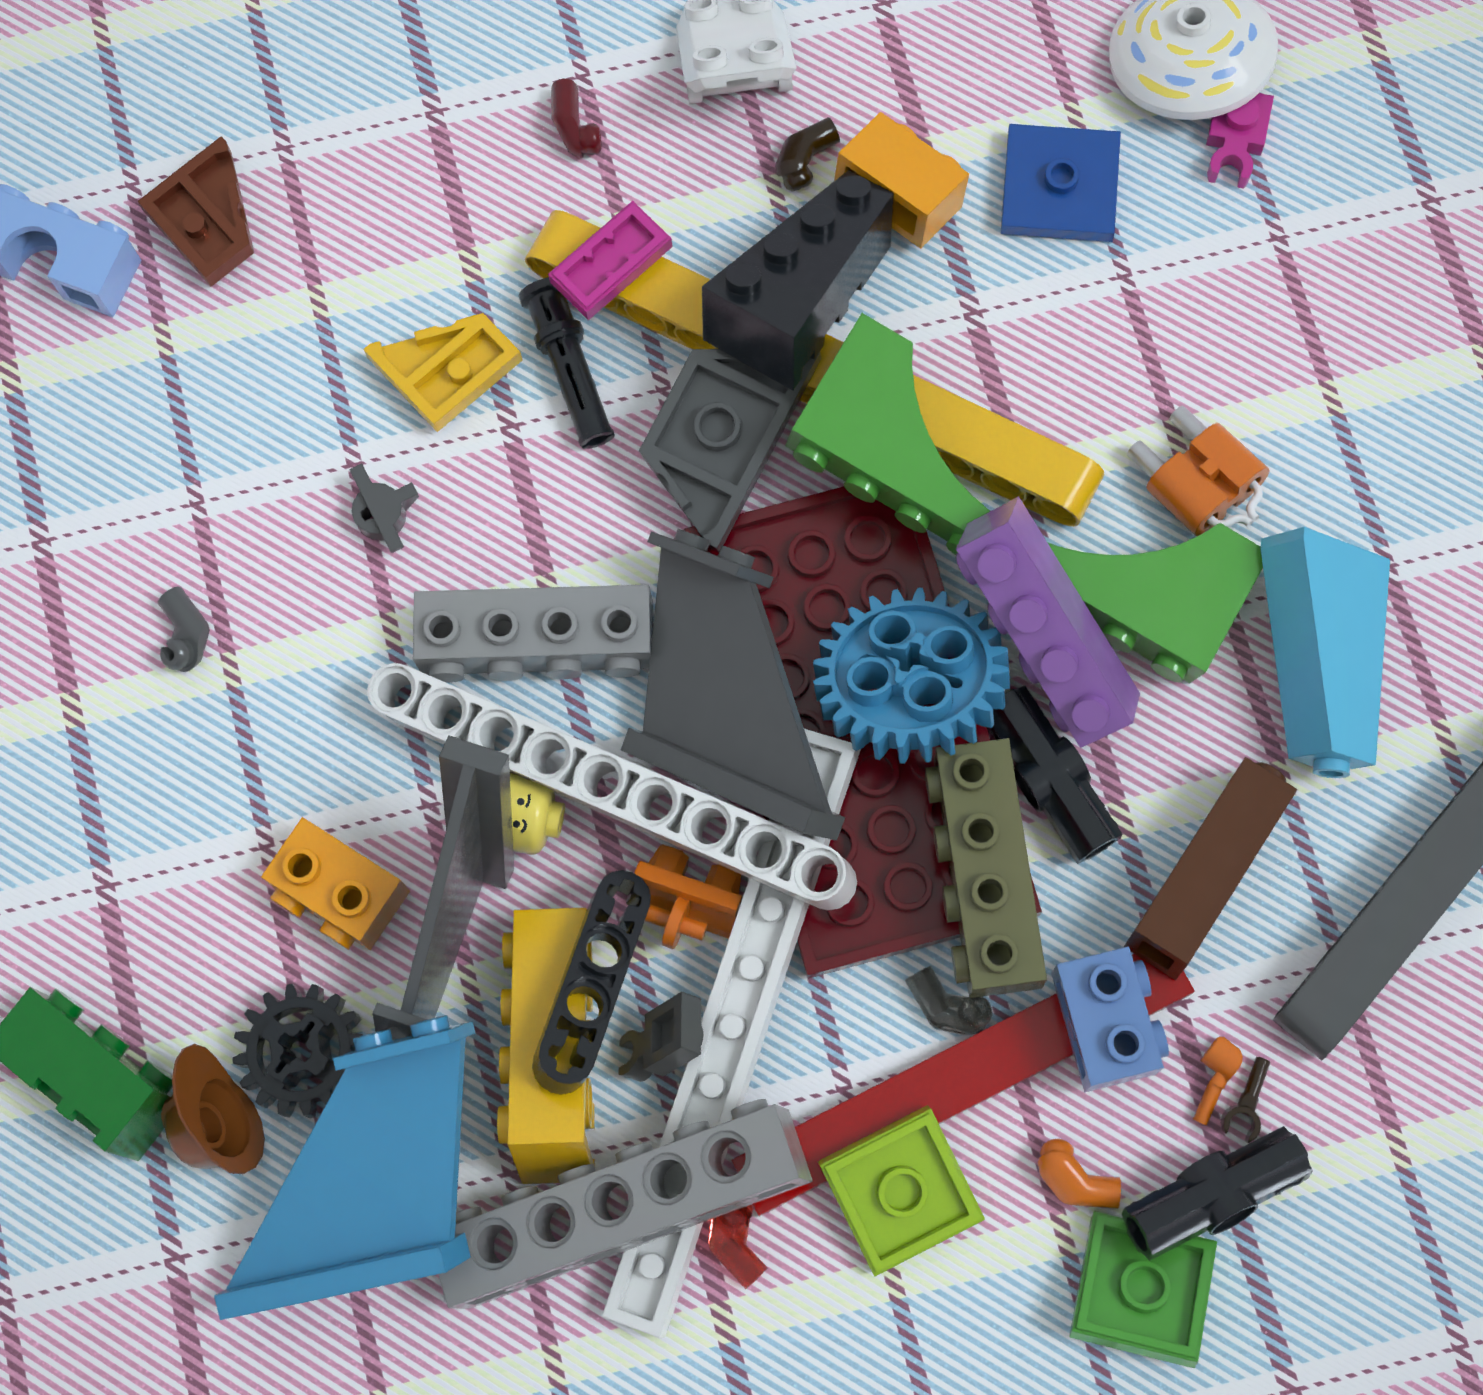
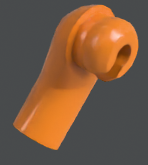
[1037,1139,1121,1209]

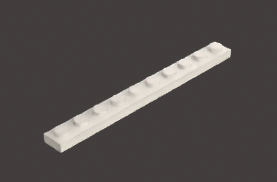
[602,729,861,1338]

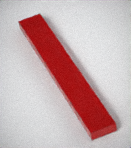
[731,954,1195,1217]

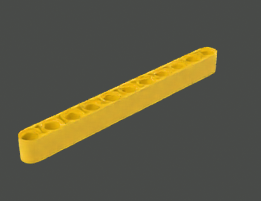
[525,210,1105,526]

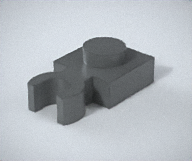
[618,992,704,1082]

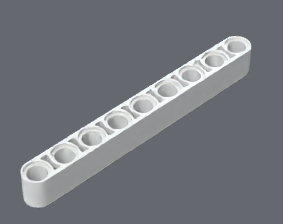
[367,663,857,910]

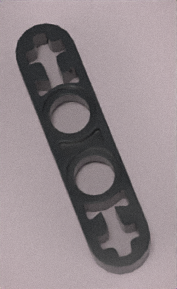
[532,870,651,1095]

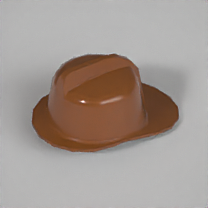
[161,1044,265,1174]

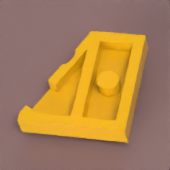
[363,313,523,432]

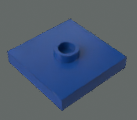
[1000,124,1121,242]

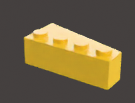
[497,908,595,1184]

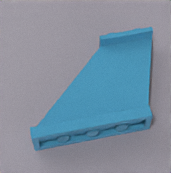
[214,1015,476,1320]

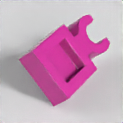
[1206,93,1274,189]

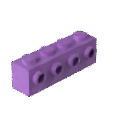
[956,497,1140,748]

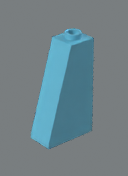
[1261,527,1390,778]

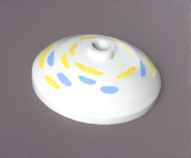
[1109,0,1278,120]

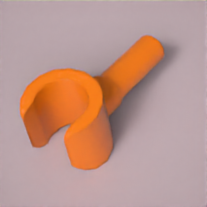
[1193,1036,1243,1126]

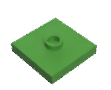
[1069,1211,1217,1368]

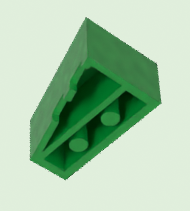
[0,987,173,1161]

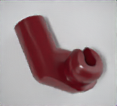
[551,78,602,158]

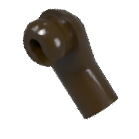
[775,117,840,191]

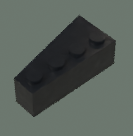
[702,170,894,391]

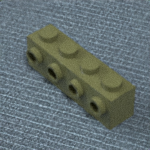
[925,738,1047,998]

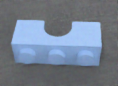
[0,184,141,317]

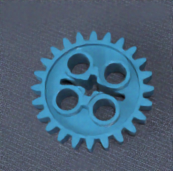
[813,588,1010,764]

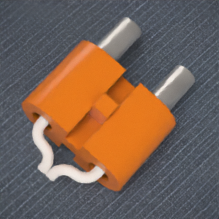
[1127,406,1270,536]

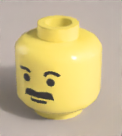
[510,772,565,855]

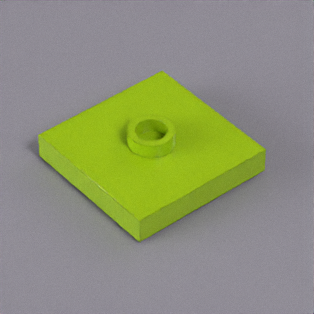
[817,1105,985,1277]

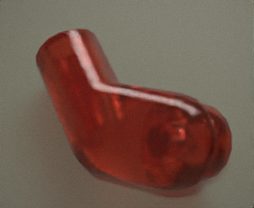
[708,1204,768,1289]

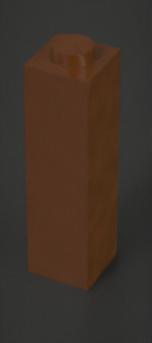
[1124,757,1298,980]

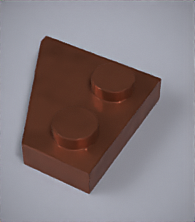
[138,136,254,287]

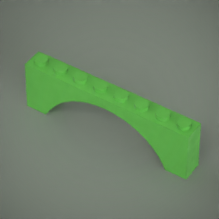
[785,313,1263,684]

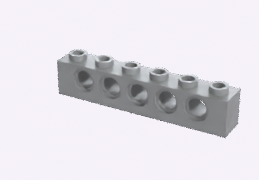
[438,1099,813,1309]

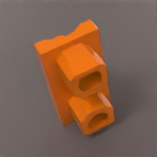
[634,844,742,949]

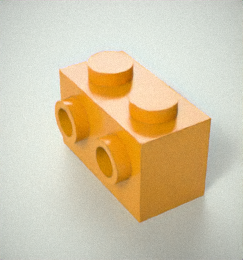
[834,112,970,249]
[261,817,410,951]

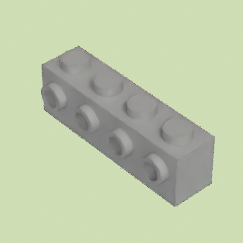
[413,584,653,682]

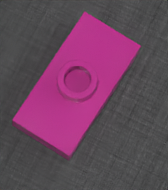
[548,200,673,321]

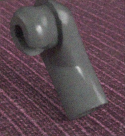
[158,586,210,672]

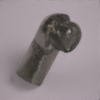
[905,966,992,1036]

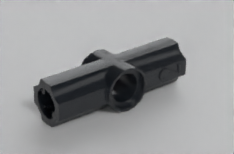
[989,685,1123,864]
[1121,1126,1313,1261]

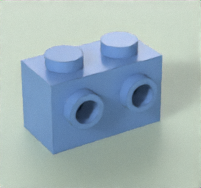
[1051,946,1169,1093]

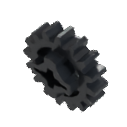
[232,984,363,1118]

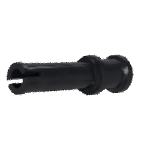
[518,277,615,449]

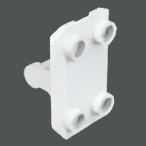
[676,0,797,104]

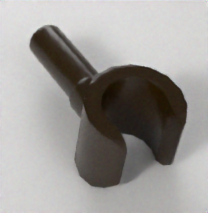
[1220,1057,1270,1143]

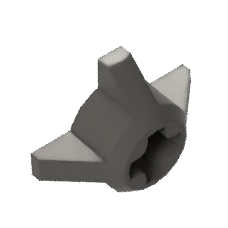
[349,463,419,553]

